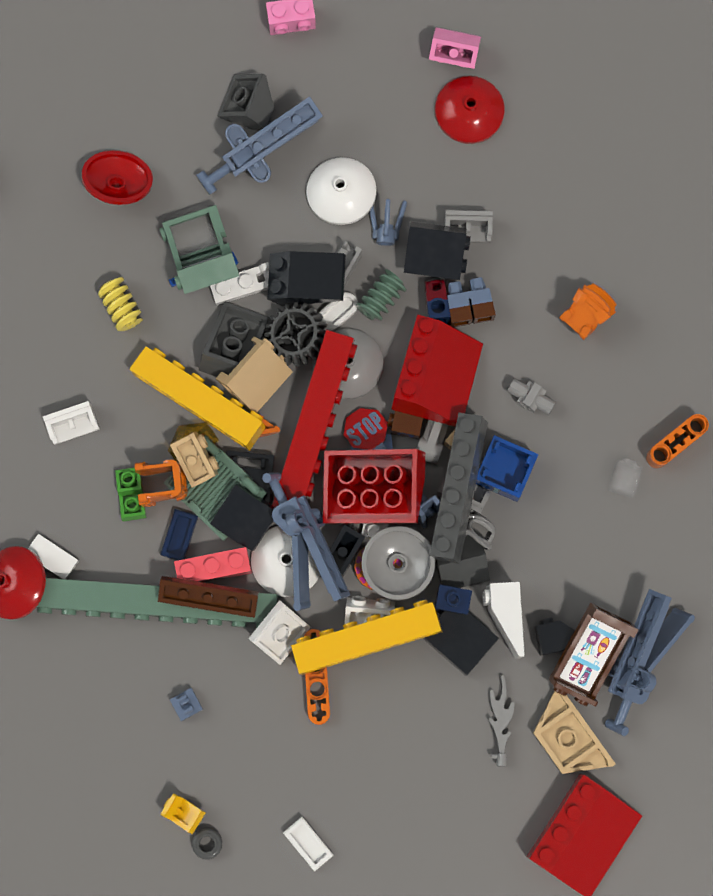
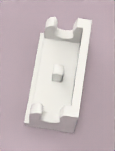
[43,401,100,445]

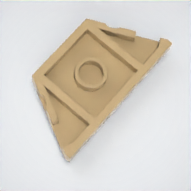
[533,691,615,774]

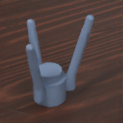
[369,199,407,246]

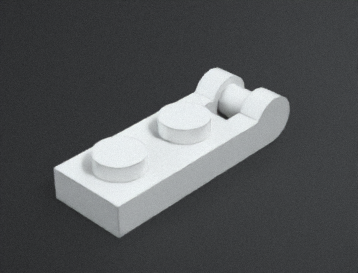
[210,262,269,306]

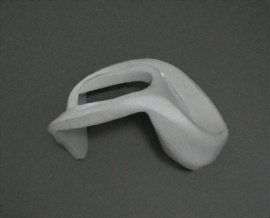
[465,514,495,551]

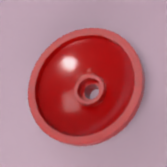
[435,76,505,144]
[81,151,153,205]
[0,546,46,620]

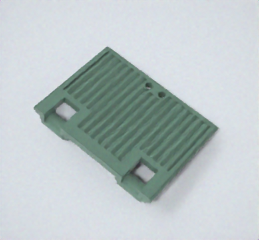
[164,435,267,541]

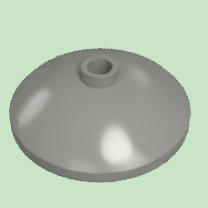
[312,329,383,399]
[361,526,435,600]

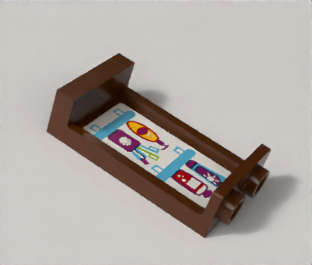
[549,602,639,707]

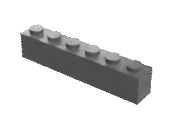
[430,413,488,564]

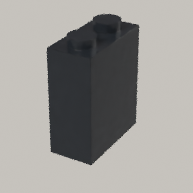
[404,221,471,280]
[422,610,499,676]

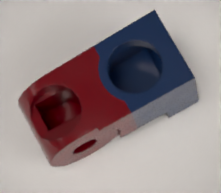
[425,279,451,325]

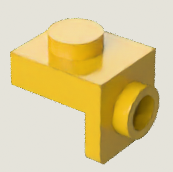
[161,793,206,834]

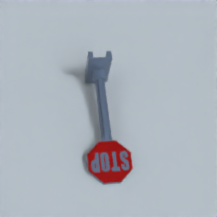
[343,408,440,529]

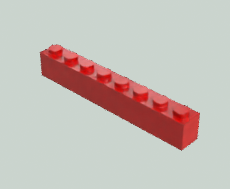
[272,330,358,507]

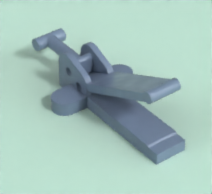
[196,96,323,195]
[262,472,351,611]
[605,589,695,736]

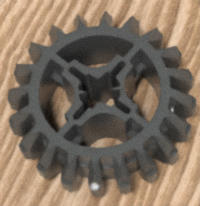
[264,302,327,367]

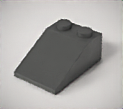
[199,302,269,377]

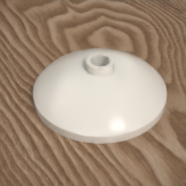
[306,157,376,225]
[251,526,320,597]

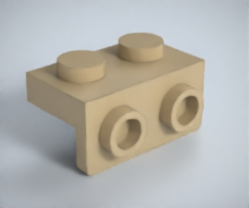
[170,431,219,488]

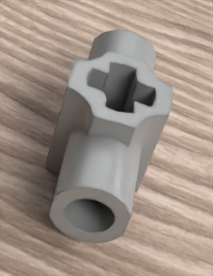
[507,379,556,415]

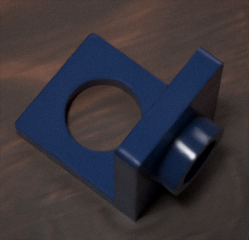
[435,585,472,615]

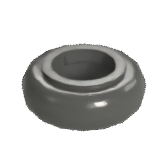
[192,828,223,860]

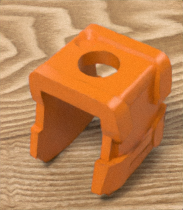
[559,283,617,340]

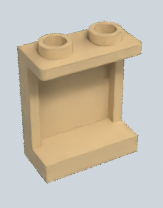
[216,337,293,413]

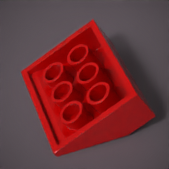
[391,314,483,427]
[323,449,426,524]
[526,774,642,896]

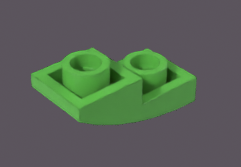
[115,468,147,521]

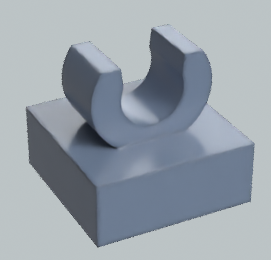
[170,688,203,721]

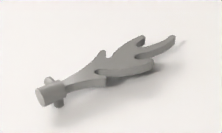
[489,675,515,767]

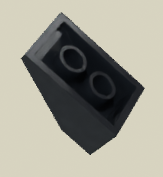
[267,251,346,306]

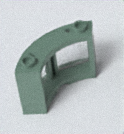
[159,204,239,294]

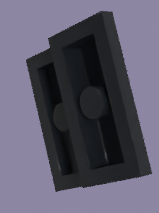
[210,484,275,551]

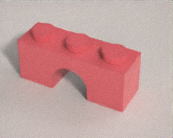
[174,547,252,583]

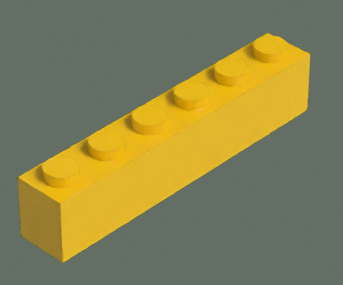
[129,346,266,451]
[291,600,442,675]

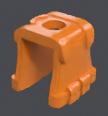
[135,459,188,507]

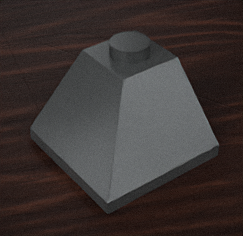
[218,74,274,129]

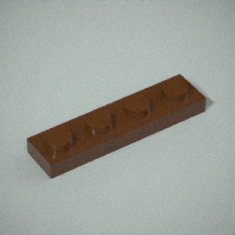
[158,576,259,618]

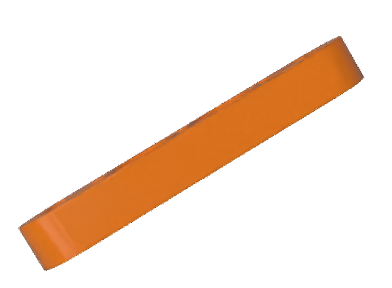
[304,629,330,725]

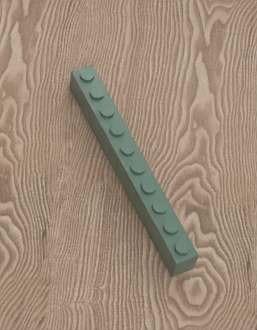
[36,578,278,628]

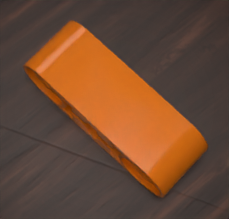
[646,414,709,468]

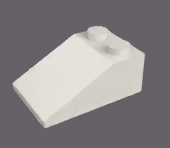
[482,582,524,659]

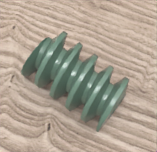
[356,269,406,321]

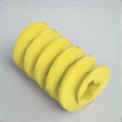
[98,277,143,331]

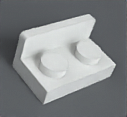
[344,596,395,625]

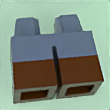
[447,277,496,328]

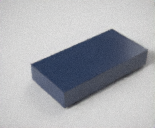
[160,509,198,561]

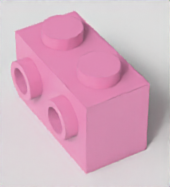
[266,0,316,35]
[429,27,481,69]

